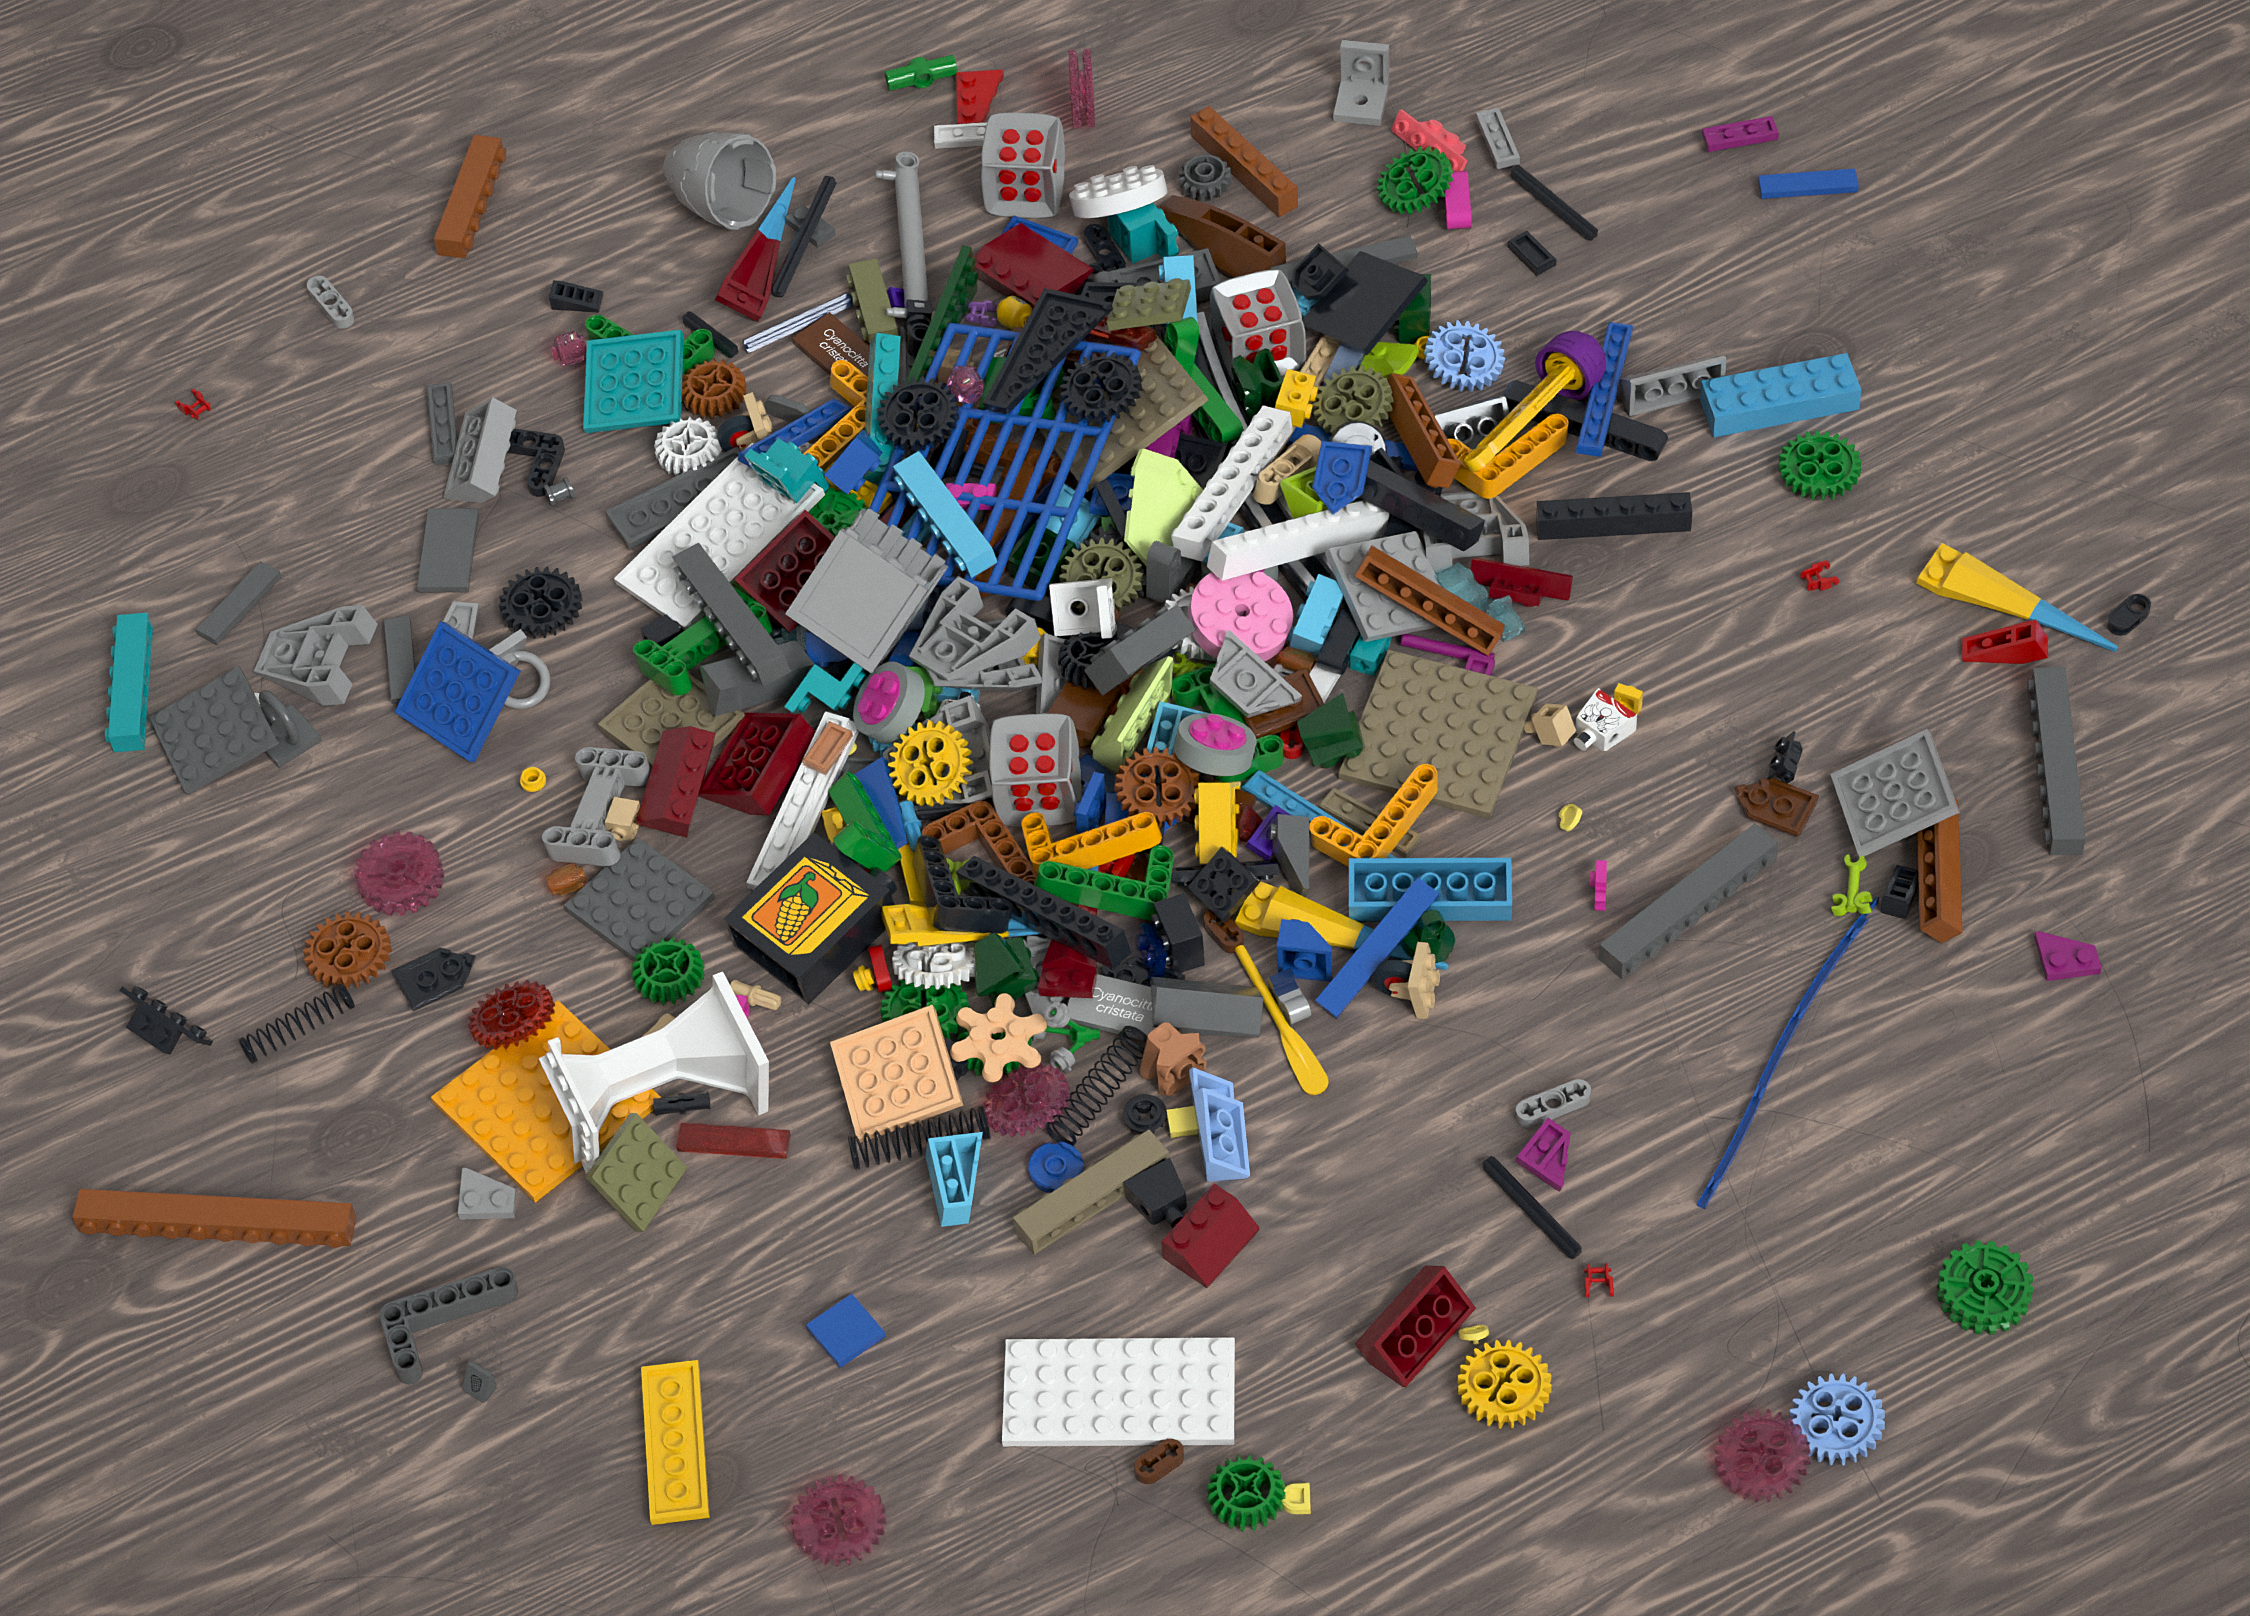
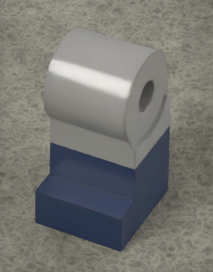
[1268,968,1311,1025]

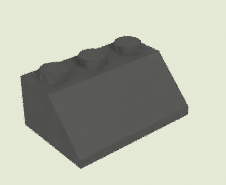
[1433,395,1516,450]

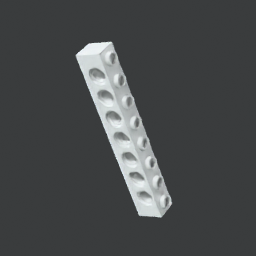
[1171,406,1293,561]

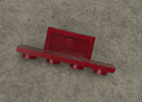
[1469,557,1573,607]

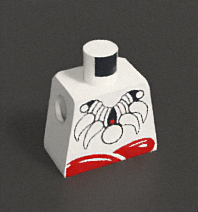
[1574,688,1637,751]

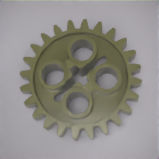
[1312,365,1394,434]
[1059,537,1144,614]

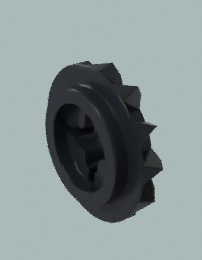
[1123,1094,1167,1134]

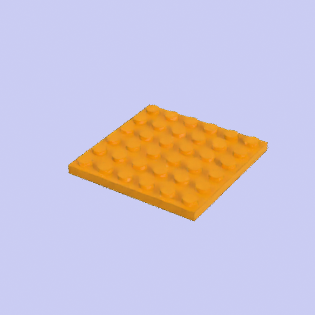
[431,1000,661,1203]

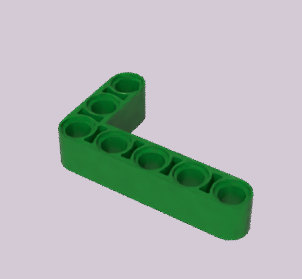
[585,315,715,376]
[1164,317,1244,444]
[828,771,902,873]
[1034,845,1174,921]

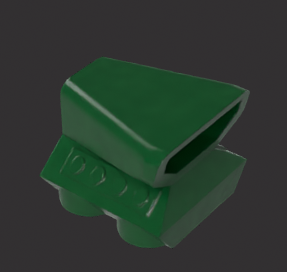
[1231,348,1283,422]
[1297,693,1365,769]
[974,933,1039,1007]

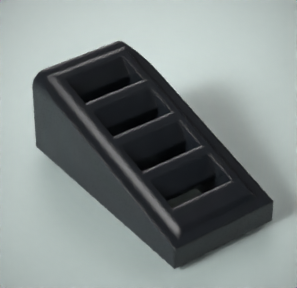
[549,280,604,313]
[1880,865,1919,919]

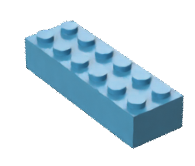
[1700,353,1862,438]
[1349,858,1512,921]

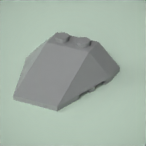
[925,619,1042,693]
[883,696,992,804]

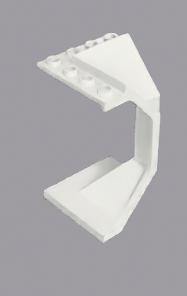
[539,971,769,1174]

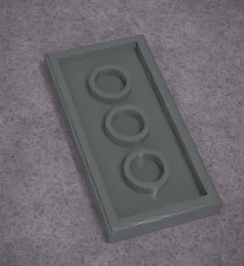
[417,508,479,593]

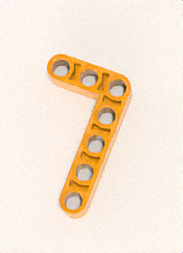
[804,360,868,471]
[1447,414,1569,499]
[1309,764,1438,867]
[1021,812,1162,873]

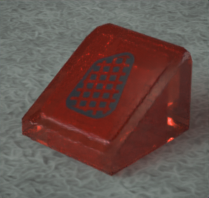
[1238,804,1263,842]

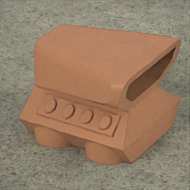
[1140,1022,1207,1097]

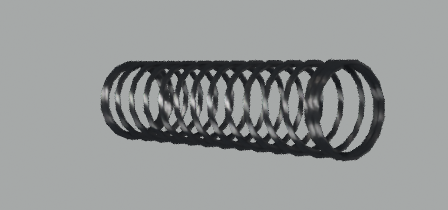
[1046,1026,1148,1146]
[848,1105,991,1171]

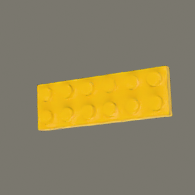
[641,1360,710,1525]

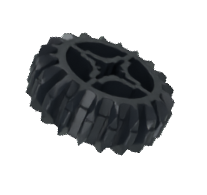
[1058,631,1118,690]

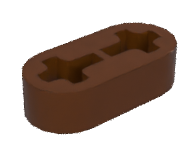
[1204,910,1244,954]
[1134,1439,1184,1484]

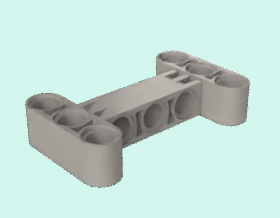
[542,747,651,866]

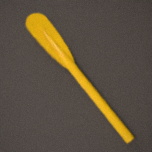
[1235,945,1329,1095]

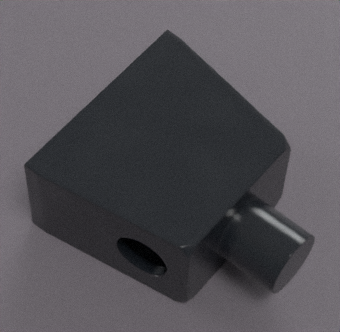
[1123,1158,1187,1228]

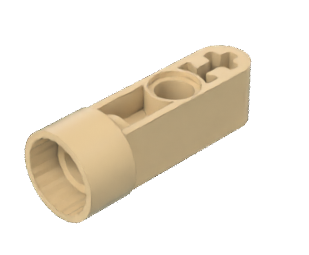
[1253,434,1321,504]

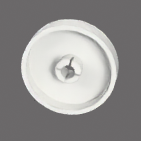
[1069,165,1168,218]

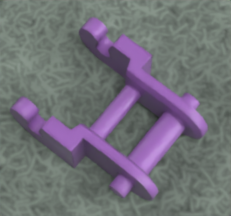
[966,300,999,327]

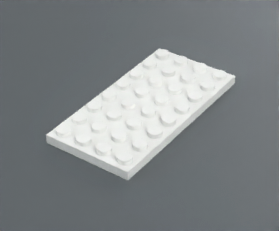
[614,443,825,631]
[1002,1338,1235,1447]

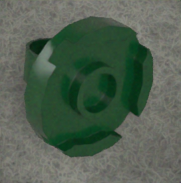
[1401,910,1455,964]

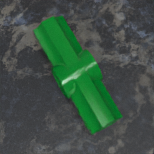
[884,55,958,91]

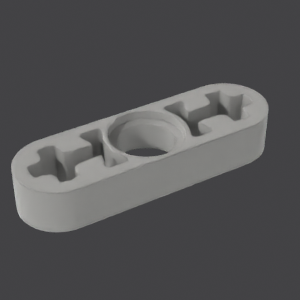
[307,276,354,329]
[1516,1079,1591,1128]

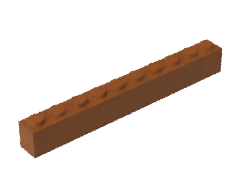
[72,1189,357,1248]

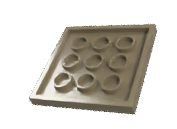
[598,674,745,769]

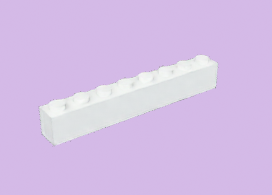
[1207,500,1390,581]

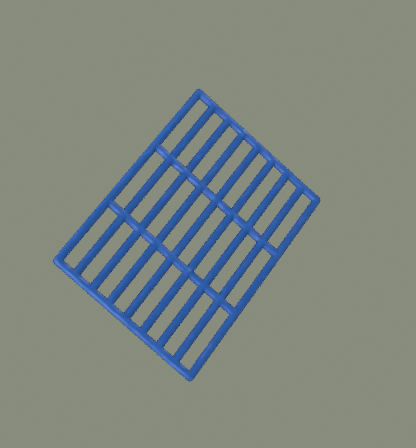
[869,323,1141,601]

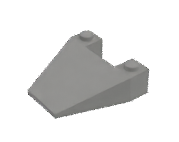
[1424,491,1529,574]
[909,576,1041,681]
[254,605,378,706]

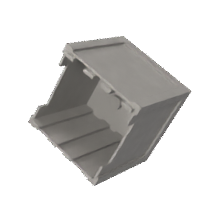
[785,508,948,673]

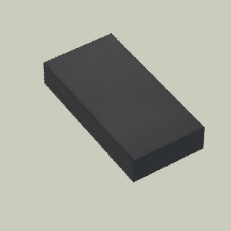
[1507,231,1557,276]

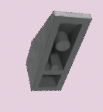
[1268,814,1309,897]

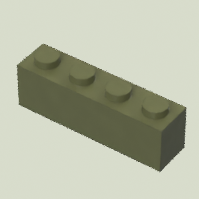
[846,258,898,346]

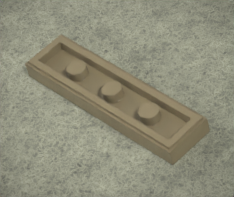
[1318,787,1421,858]

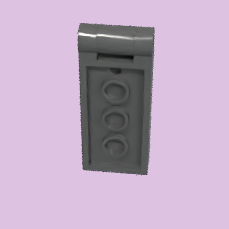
[1093,248,1221,302]

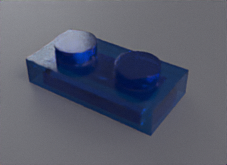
[1135,923,1167,977]

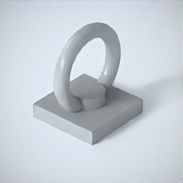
[489,629,550,709]

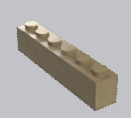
[1013,1130,1170,1255]

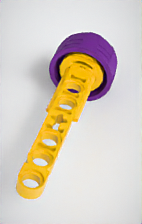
[1463,331,1606,472]

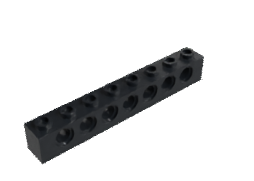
[956,856,1132,970]

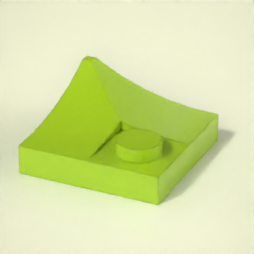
[1358,342,1419,381]

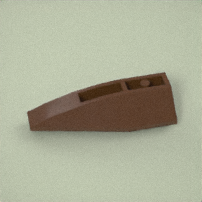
[1158,195,1286,278]

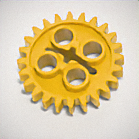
[888,720,973,807]
[1458,1340,1552,1429]

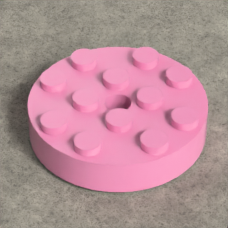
[1187,571,1293,662]

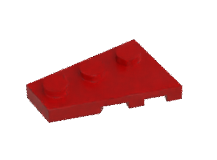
[956,69,1004,124]

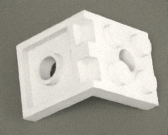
[1049,578,1117,639]

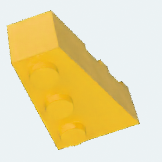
[1194,781,1241,864]

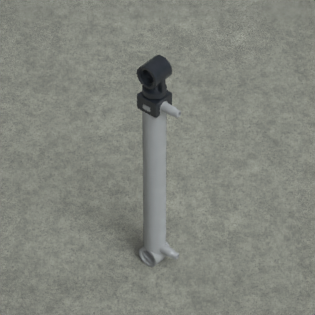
[875,152,932,357]

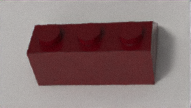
[1161,1183,1260,1288]

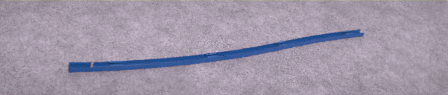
[1697,896,1879,1209]

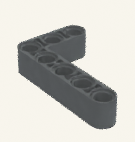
[1146,540,1201,605]
[379,1267,518,1385]

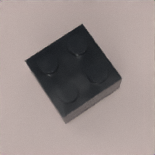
[1151,893,1205,973]

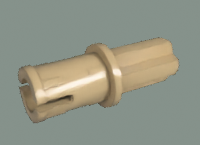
[730,980,782,1010]

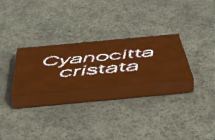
[792,312,870,392]

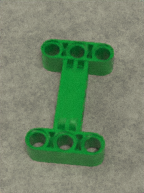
[633,586,772,696]
[1171,663,1284,782]

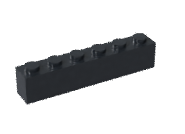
[1359,460,1485,552]
[1536,492,1692,540]

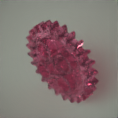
[983,1063,1070,1138]
[1714,1409,1811,1502]
[791,1475,886,1566]

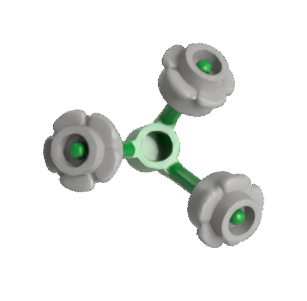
[1033,1001,1100,1073]

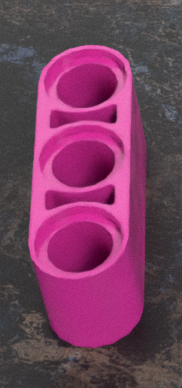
[1444,171,1472,230]

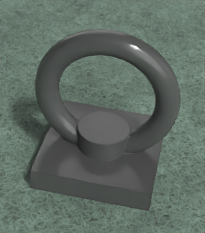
[259,690,322,768]

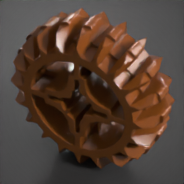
[682,359,747,420]

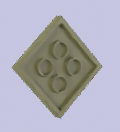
[1107,278,1191,331]
[585,1113,687,1232]

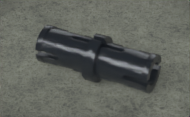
[653,1091,711,1116]

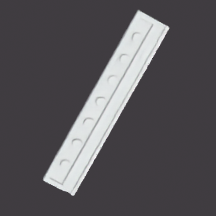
[746,712,859,890]

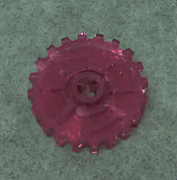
[1068,49,1095,128]
[354,831,444,916]

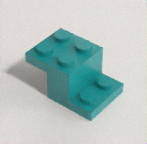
[1107,202,1179,264]
[744,438,830,504]
[784,662,868,714]

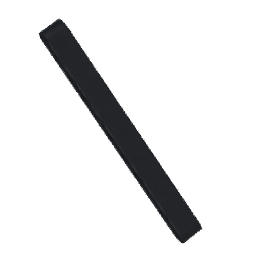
[1317,469,1443,675]

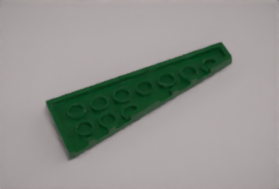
[905,245,978,404]

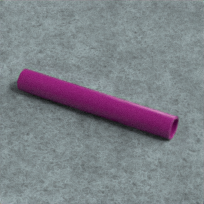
[1401,634,1495,661]

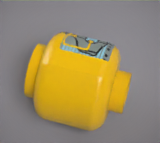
[996,296,1032,331]

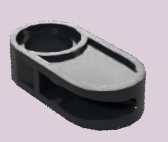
[2107,593,2151,636]

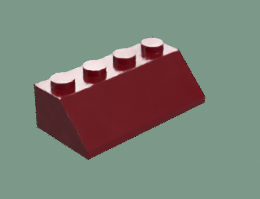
[636,726,716,838]
[1355,1265,1476,1387]

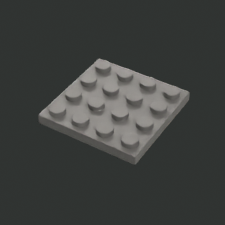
[1325,531,1441,642]
[1830,729,1960,857]

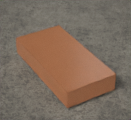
[802,721,853,776]

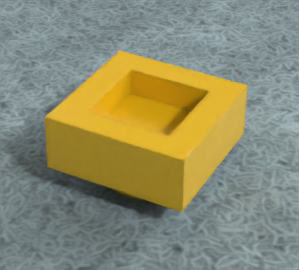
[1614,683,1643,715]

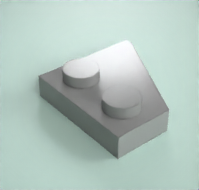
[458,1168,517,1220]

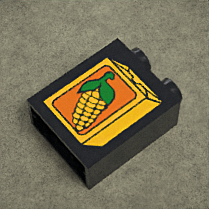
[724,832,897,1005]

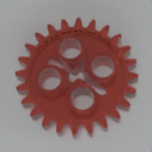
[468,980,555,1050]

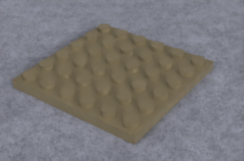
[1039,325,1208,492]
[1339,650,1538,819]

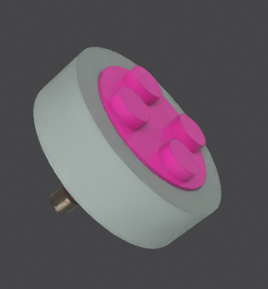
[853,662,925,743]
[1174,713,1257,782]

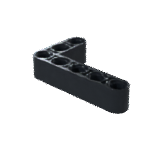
[913,836,1013,934]

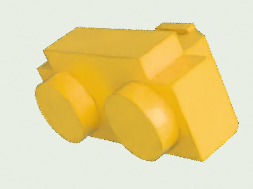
[821,807,847,844]

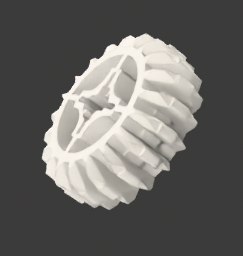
[654,417,722,476]

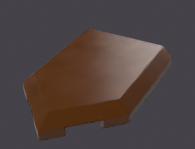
[1734,777,1819,837]

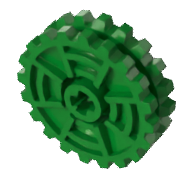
[809,488,868,537]
[1937,1240,2033,1335]

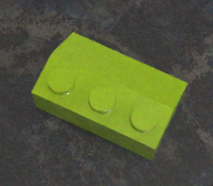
[1280,466,1364,519]

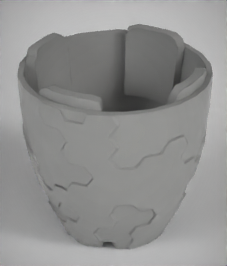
[663,132,776,230]

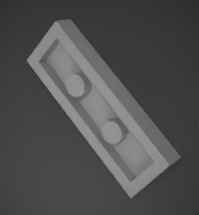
[1476,107,1520,169]

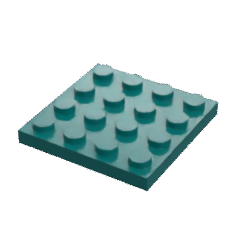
[583,330,684,433]

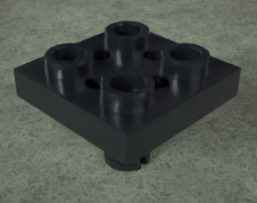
[1188,846,1261,922]

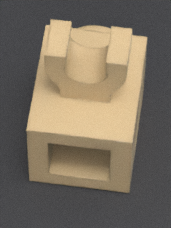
[1524,704,1576,747]

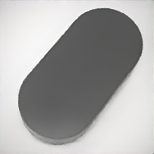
[764,395,811,423]

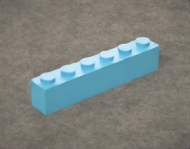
[893,451,997,578]

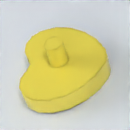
[1559,804,1582,831]
[1458,1325,1489,1344]

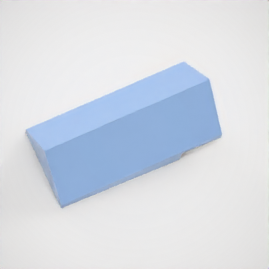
[1189,1067,1250,1182]

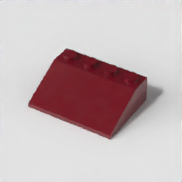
[973,223,1094,310]
[733,510,835,633]
[699,712,815,816]

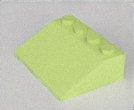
[1091,656,1173,774]

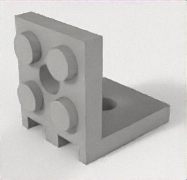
[1333,40,1389,126]

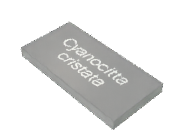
[1067,974,1156,1040]

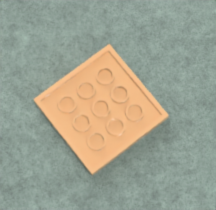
[830,1005,963,1143]

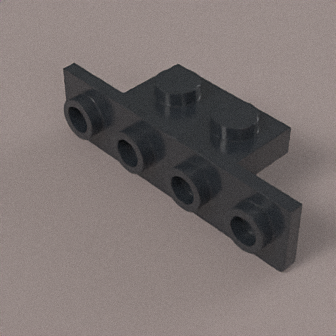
[120,986,213,1055]

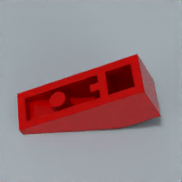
[1962,619,2048,664]

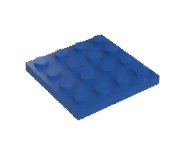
[395,621,521,762]

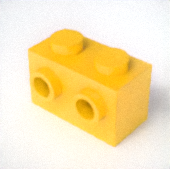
[1275,369,1319,428]

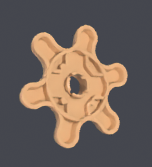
[950,994,1047,1082]

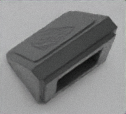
[463,1361,497,1403]

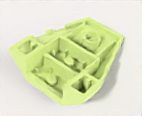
[1124,449,1203,566]

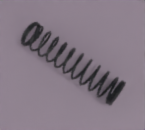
[239,983,355,1064]

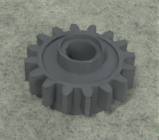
[1179,155,1232,201]

